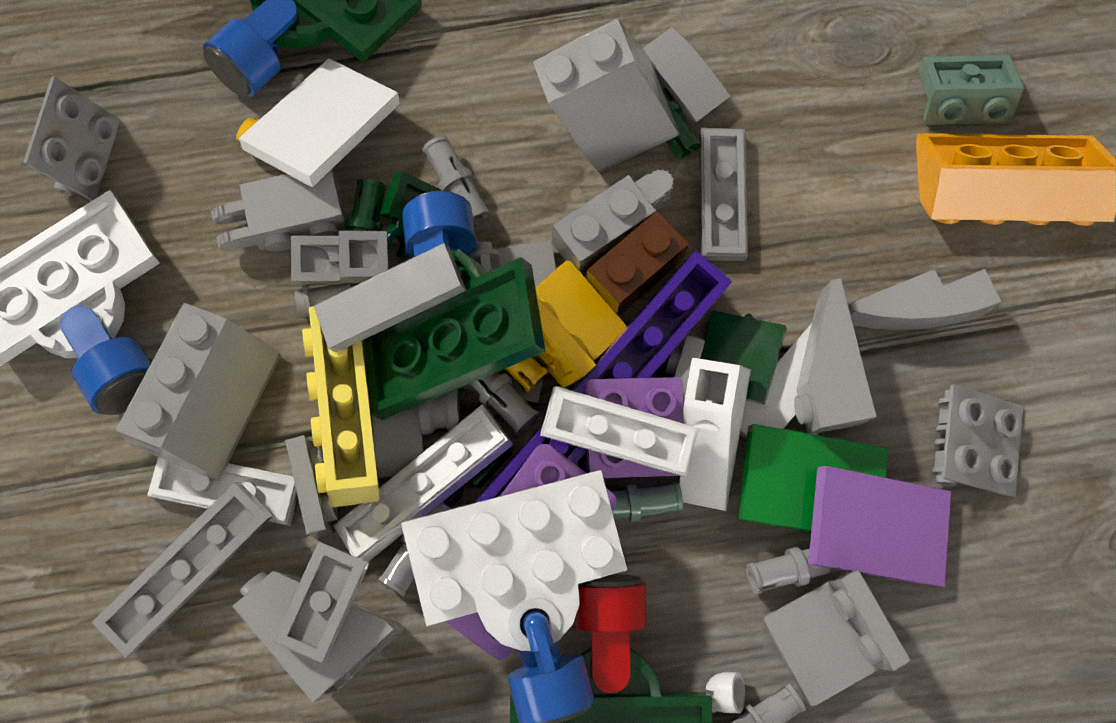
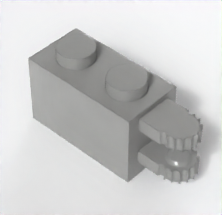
[552,168,674,275]
[211,169,346,252]

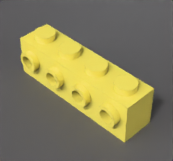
[302,306,380,508]

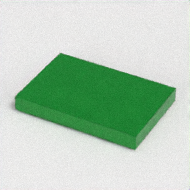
[738,424,888,532]

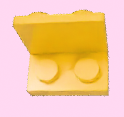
[535,260,627,388]

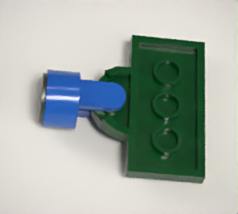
[203,0,422,97]
[364,191,546,420]

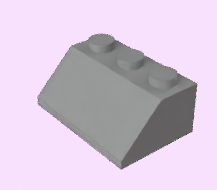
[115,303,281,481]

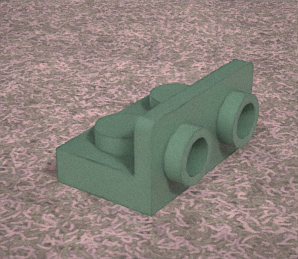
[919,55,1024,125]

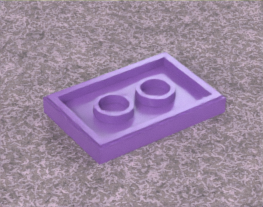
[808,466,951,587]

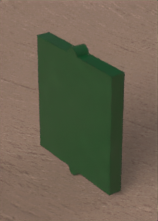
[700,310,787,405]

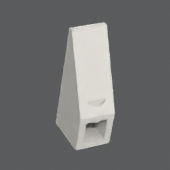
[680,358,751,511]

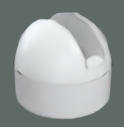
[706,672,745,713]

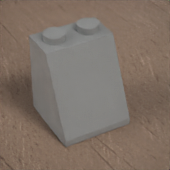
[533,18,680,173]
[232,571,405,703]

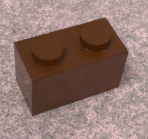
[586,211,689,316]

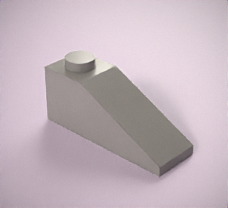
[794,278,877,434]

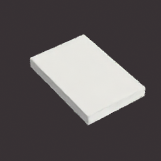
[239,58,400,187]

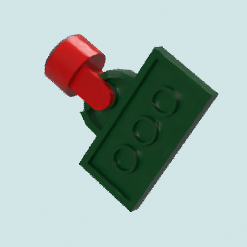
[510,575,712,723]

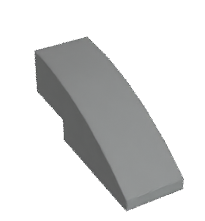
[848,269,1002,331]

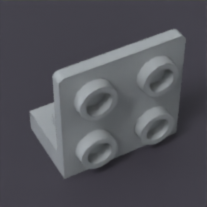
[762,570,911,706]

